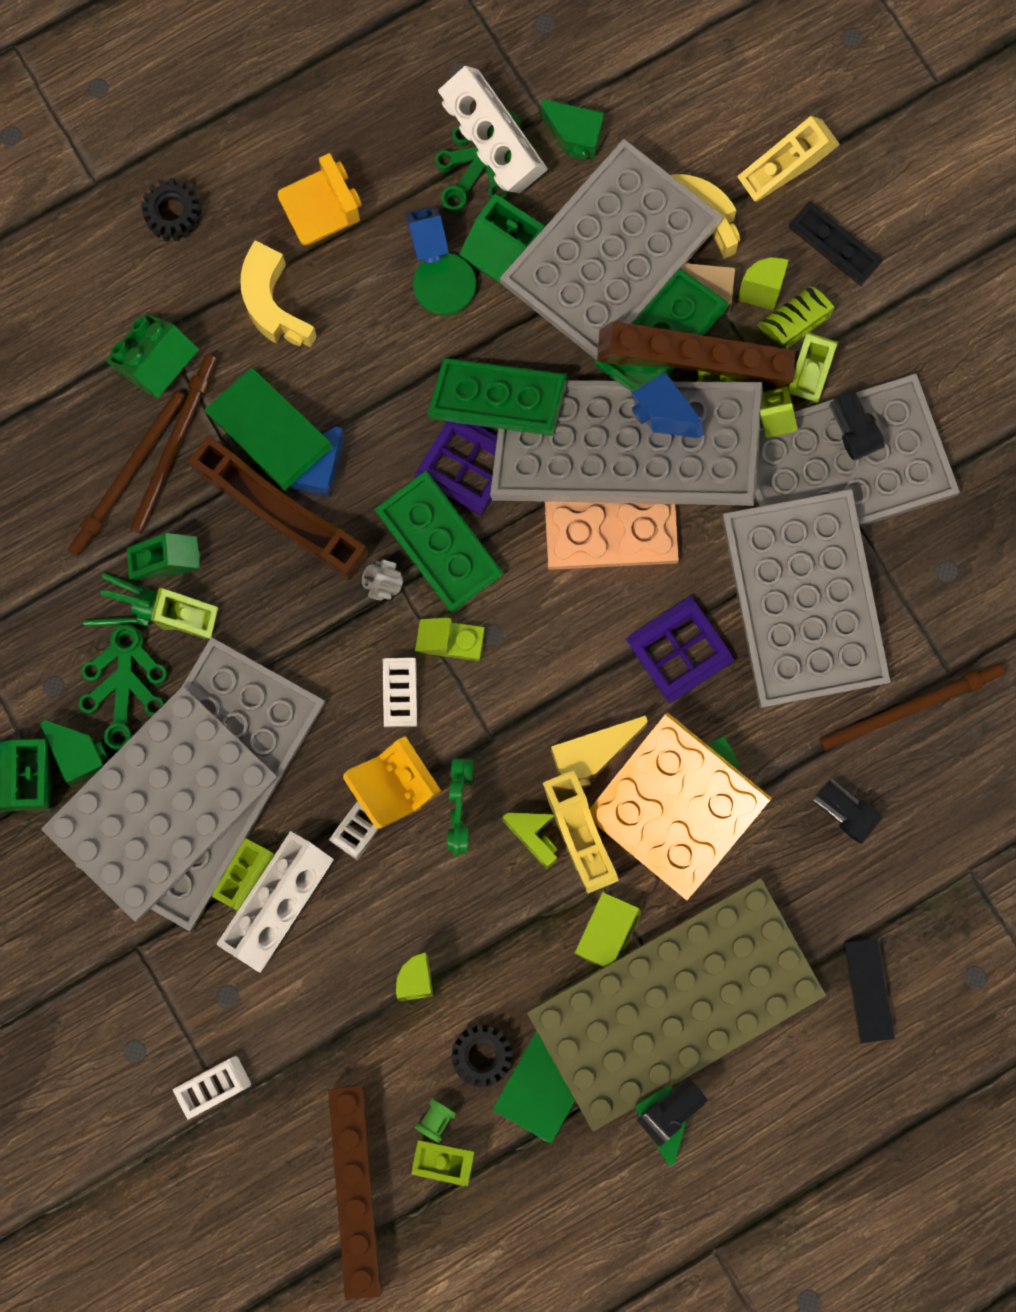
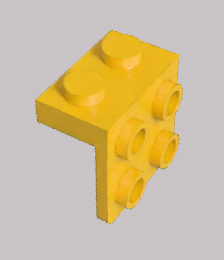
[277,153,362,246]
[343,736,441,829]

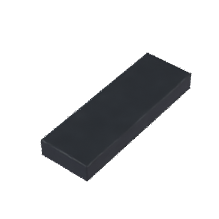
[788,201,883,287]
[843,938,895,1044]

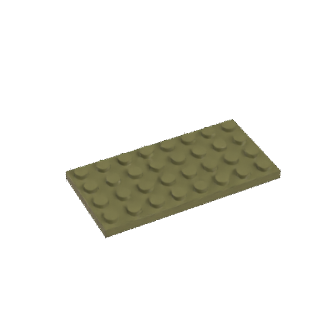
[525,878,826,1132]

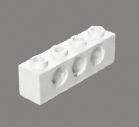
[438,66,548,193]
[216,831,334,973]

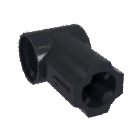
[829,391,885,461]
[813,778,883,844]
[636,1078,708,1147]

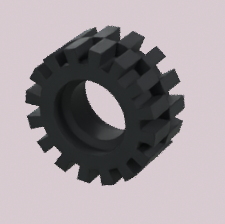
[141,178,202,242]
[451,1025,513,1087]

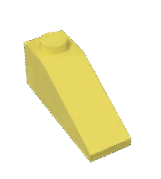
[737,116,840,202]
[551,716,648,788]

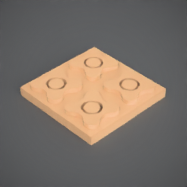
[545,502,679,570]

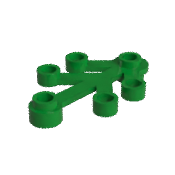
[435,110,521,214]
[79,624,168,751]
[447,758,474,857]

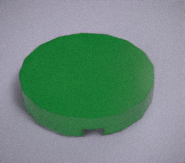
[413,254,477,317]

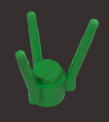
[82,573,157,627]

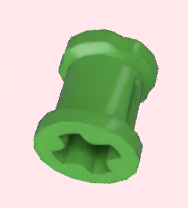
[414,1099,456,1144]

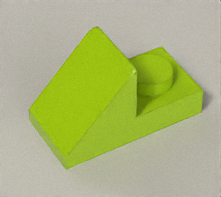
[788,332,838,402]
[760,386,797,438]
[151,588,218,639]
[415,618,485,662]
[502,813,557,870]
[411,1140,474,1187]

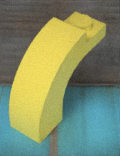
[671,174,740,259]
[240,240,317,348]
[543,770,619,894]

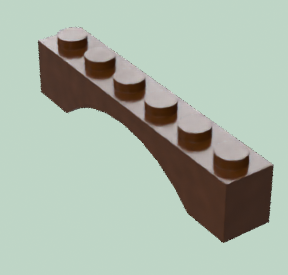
[597,321,796,389]
[188,436,368,581]
[328,1086,382,1300]

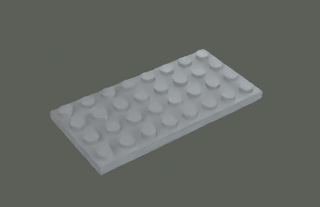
[490,380,763,506]
[75,637,326,932]

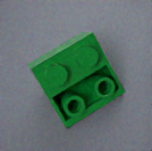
[459,194,545,288]
[105,313,199,398]
[0,739,52,812]

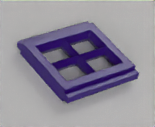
[414,421,497,516]
[625,596,735,704]

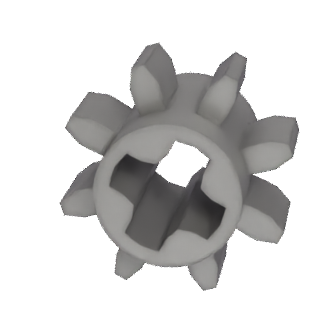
[362,559,403,601]

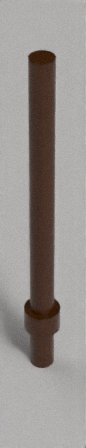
[130,354,218,534]
[68,391,186,556]
[819,663,1006,751]

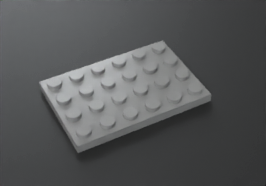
[500,139,723,360]
[754,374,960,527]
[722,489,891,708]
[41,686,278,923]

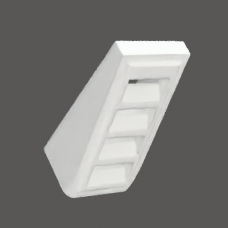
[383,658,417,727]
[329,801,379,861]
[172,1056,251,1120]

